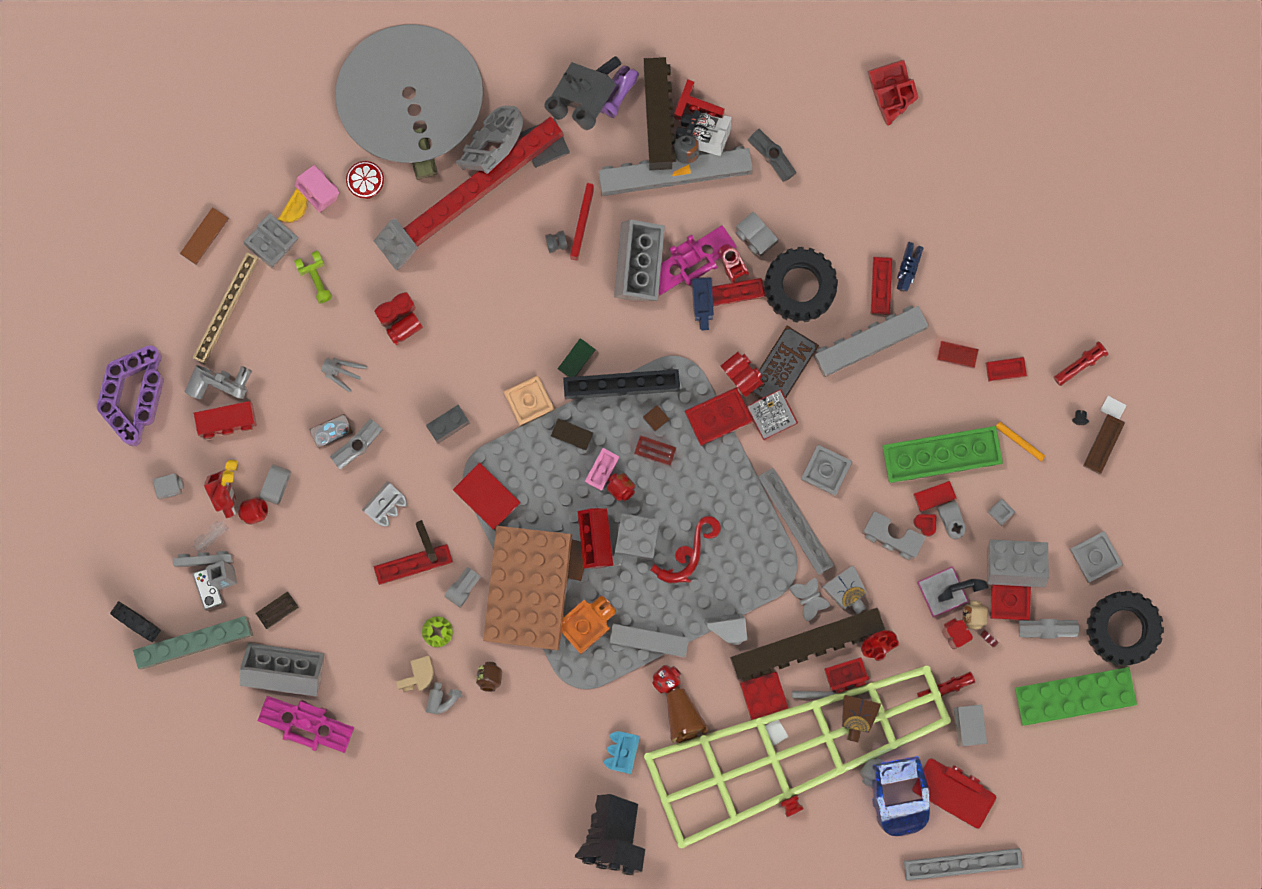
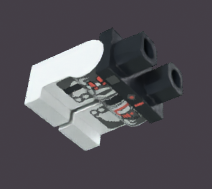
[676,110,732,156]

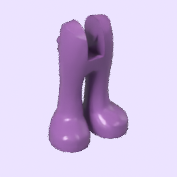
[600,65,639,118]

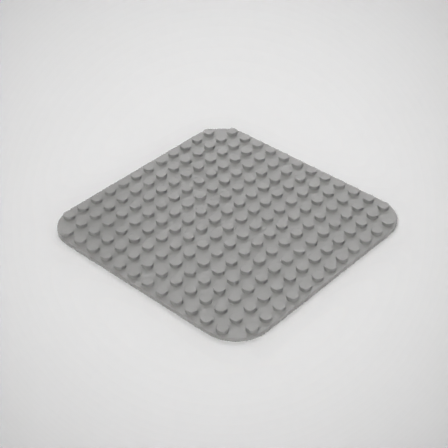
[463,356,797,689]

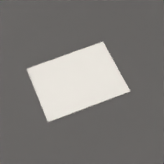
[1100,396,1127,419]
[765,720,789,745]

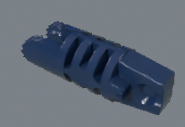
[897,242,924,292]

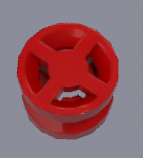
[780,795,804,817]

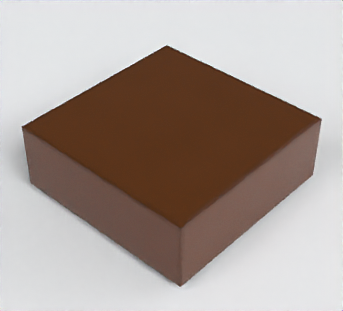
[643,405,670,432]

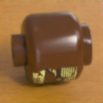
[476,662,502,692]

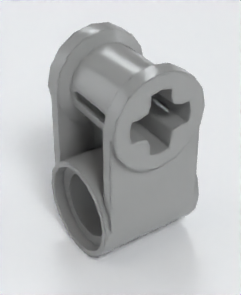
[937,500,966,539]

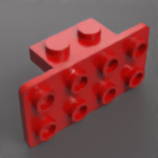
[912,758,997,829]

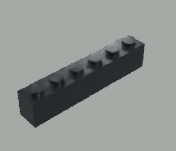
[563,369,680,400]

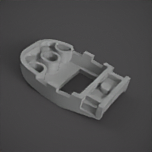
[455,105,523,174]

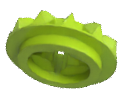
[422,616,453,647]

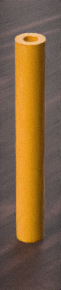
[996,421,1045,461]

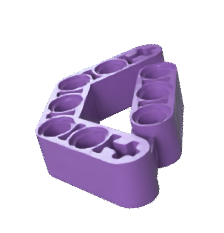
[97,345,164,446]

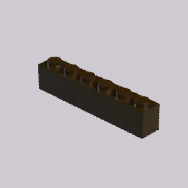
[644,57,676,170]

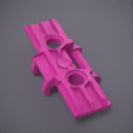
[658,225,737,295]
[257,696,354,753]

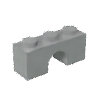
[863,511,926,560]

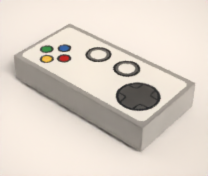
[192,569,224,610]

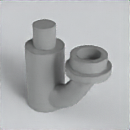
[426,682,463,715]

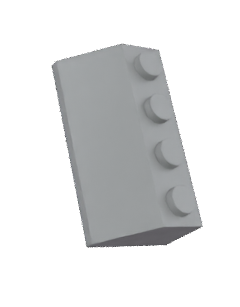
[614,220,665,301]
[240,643,324,696]

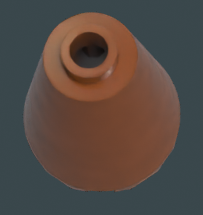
[666,687,708,743]

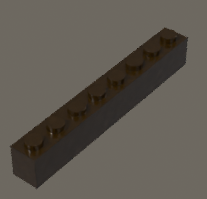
[730,608,885,682]

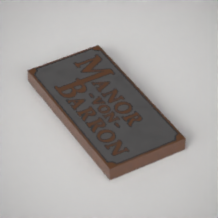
[751,326,819,399]

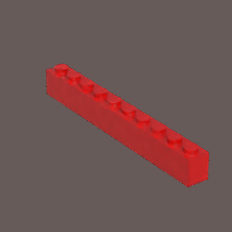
[403,116,564,247]

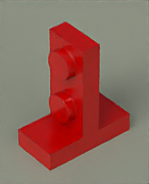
[674,79,725,121]

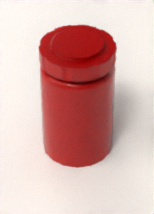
[386,312,423,346]

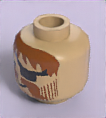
[962,600,988,629]

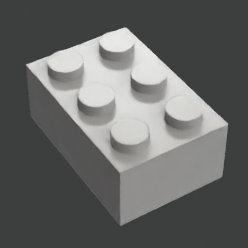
[987,539,1049,587]

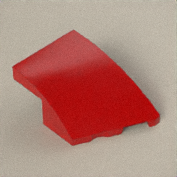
[867,60,918,126]

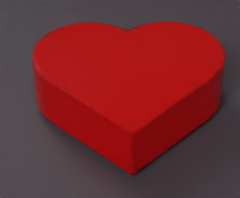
[913,514,936,537]

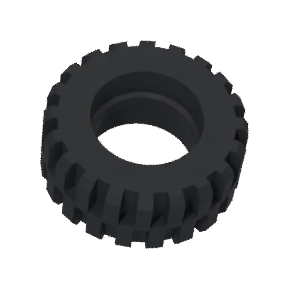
[764,247,838,323]
[1086,591,1164,666]

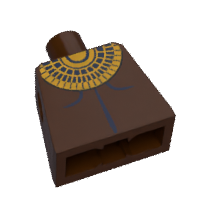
[842,695,881,743]

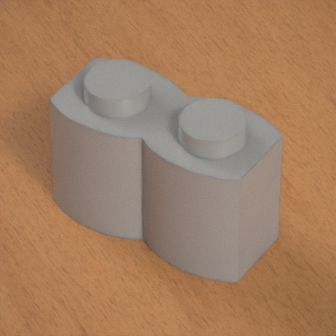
[736,212,778,257]

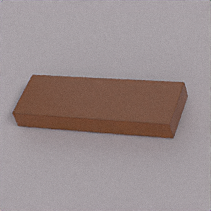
[180,207,229,265]

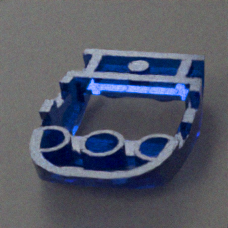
[872,756,930,836]

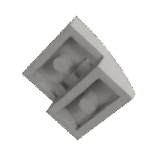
[244,213,298,268]

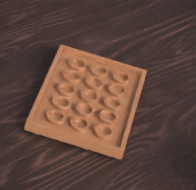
[483,526,573,650]

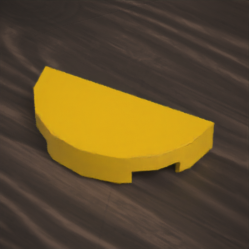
[278,188,307,223]

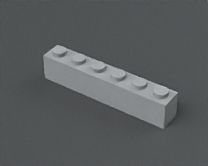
[814,305,928,377]

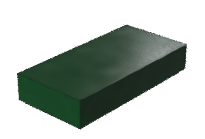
[557,338,596,377]

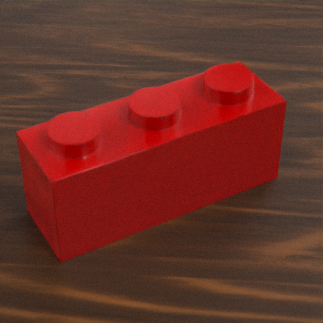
[194,401,257,439]
[577,508,613,569]

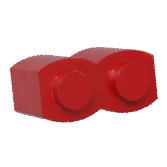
[374,292,416,326]
[720,352,763,397]

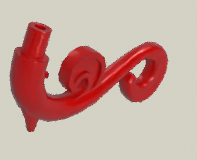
[650,516,721,583]

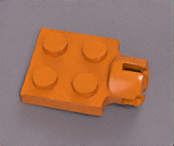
[561,596,616,654]

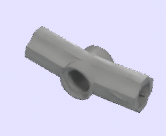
[330,418,383,470]
[1019,619,1079,639]

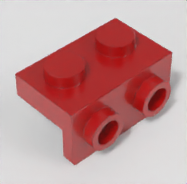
[824,657,869,693]

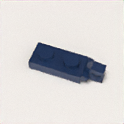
[692,277,714,331]

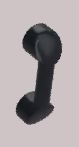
[937,579,989,602]

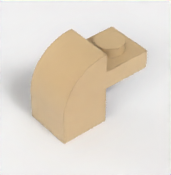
[396,656,434,692]

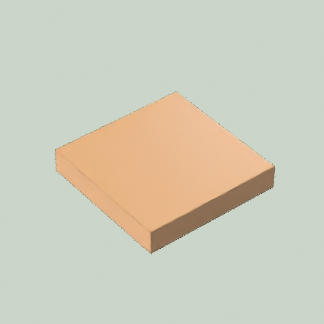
[503,375,554,426]

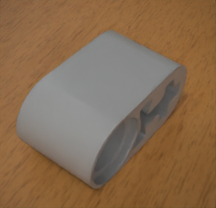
[260,464,291,505]

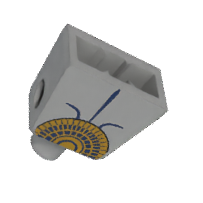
[822,566,867,614]

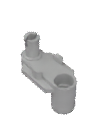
[184,365,252,399]

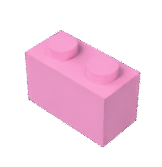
[294,165,339,213]

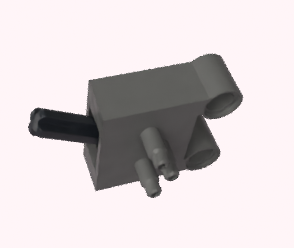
[544,56,621,130]

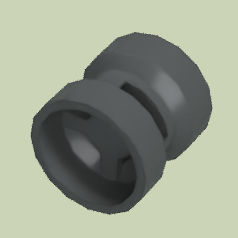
[545,231,568,253]

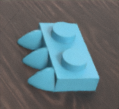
[603,731,640,774]

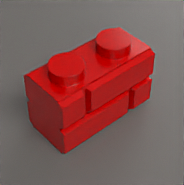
[942,618,973,649]

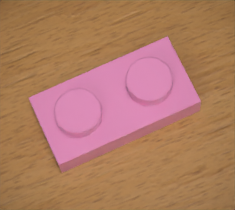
[585,448,620,491]

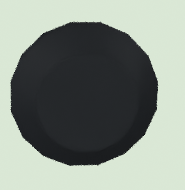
[1072,410,1089,425]

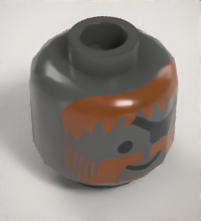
[674,135,700,164]

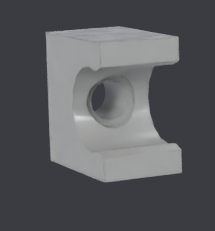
[953,704,987,747]

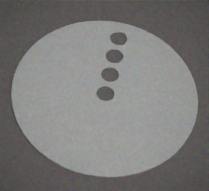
[335,24,483,163]

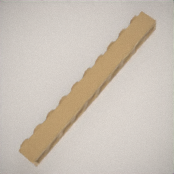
[193,252,259,364]

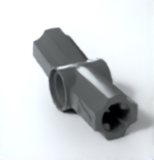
[748,129,797,182]

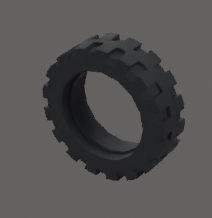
[110,601,161,642]

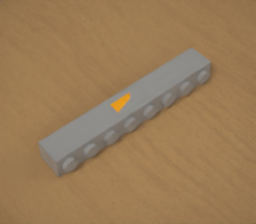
[599,146,752,196]

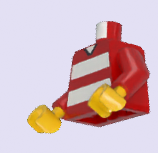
[204,460,238,518]

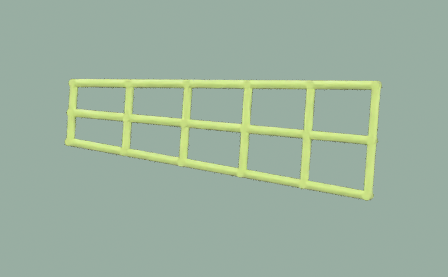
[644,666,951,848]

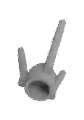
[321,358,367,392]

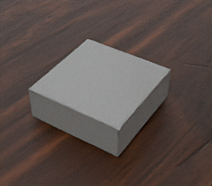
[988,499,1015,526]

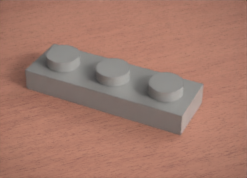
[173,551,234,567]

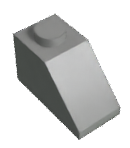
[704,613,747,645]

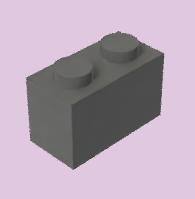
[426,405,470,444]

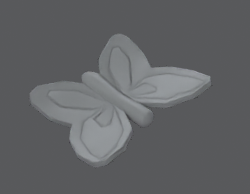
[790,578,830,621]

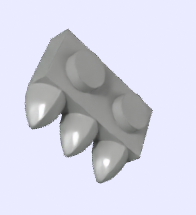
[362,481,407,526]

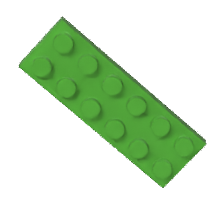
[882,426,1003,483]
[1015,667,1137,726]

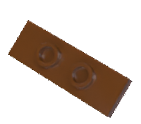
[1083,414,1125,474]

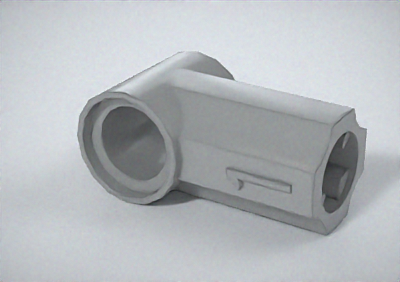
[444,567,481,608]

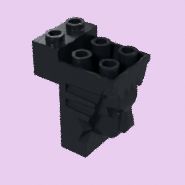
[575,794,645,875]

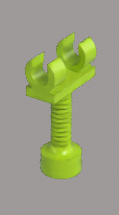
[294,250,333,304]

